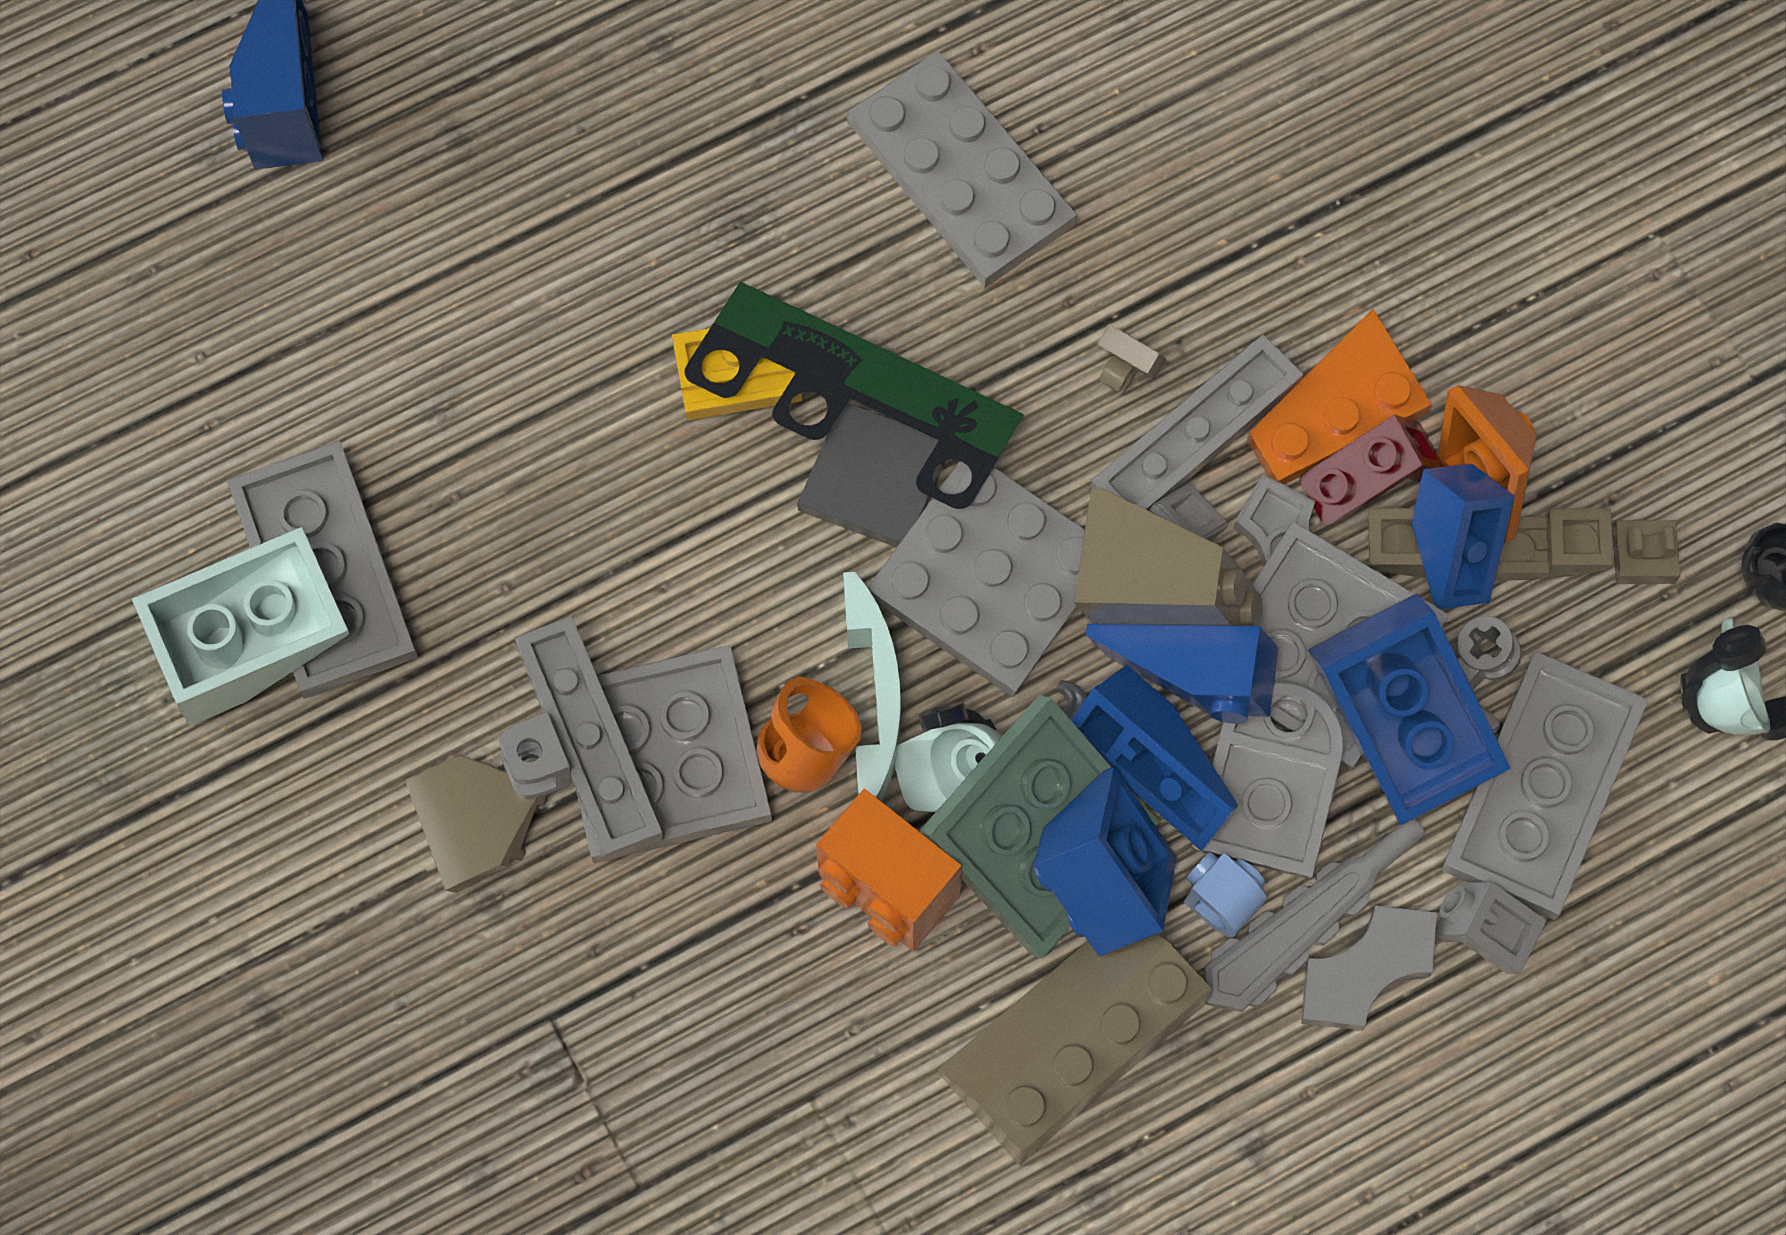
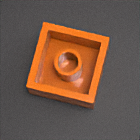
[816,788,962,952]

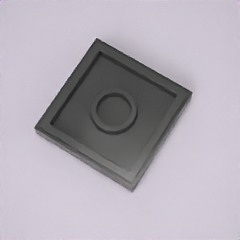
[797,403,946,547]

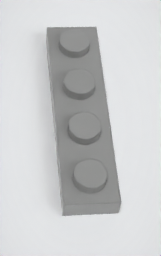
[1090,334,1304,511]

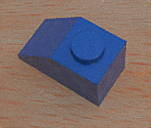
[1412,464,1515,609]

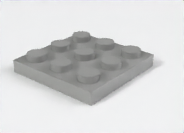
[868,461,1085,697]
[1252,521,1449,771]
[577,645,772,863]

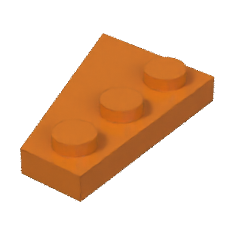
[1247,309,1432,485]

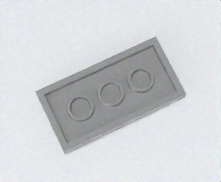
[847,50,1077,288]
[227,441,418,699]
[1441,651,1648,920]

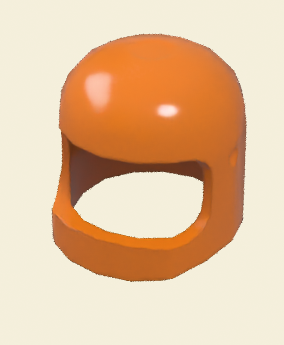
[757,676,862,793]

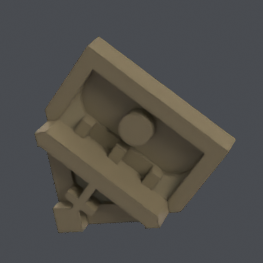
[405,755,547,893]

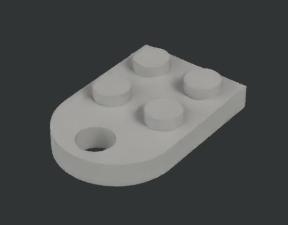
[1192,683,1343,880]

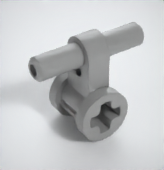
[1458,616,1522,734]

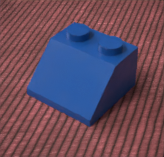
[1034,767,1177,956]

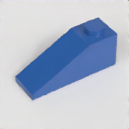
[1086,624,1279,724]
[1071,665,1238,851]

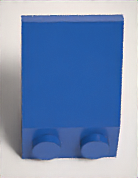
[222,0,323,170]
[1308,593,1511,825]

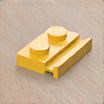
[672,328,802,421]

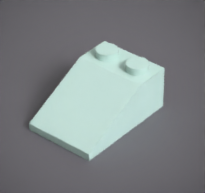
[132,527,349,726]

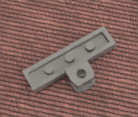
[499,616,663,862]

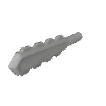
[1204,819,1425,1012]

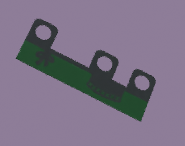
[684,281,1024,509]

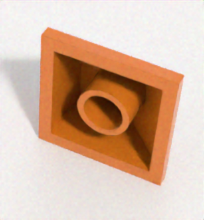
[1438,385,1536,543]

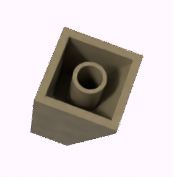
[1074,489,1262,626]

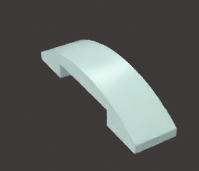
[843,572,901,802]

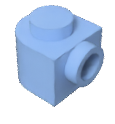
[1183,851,1267,938]

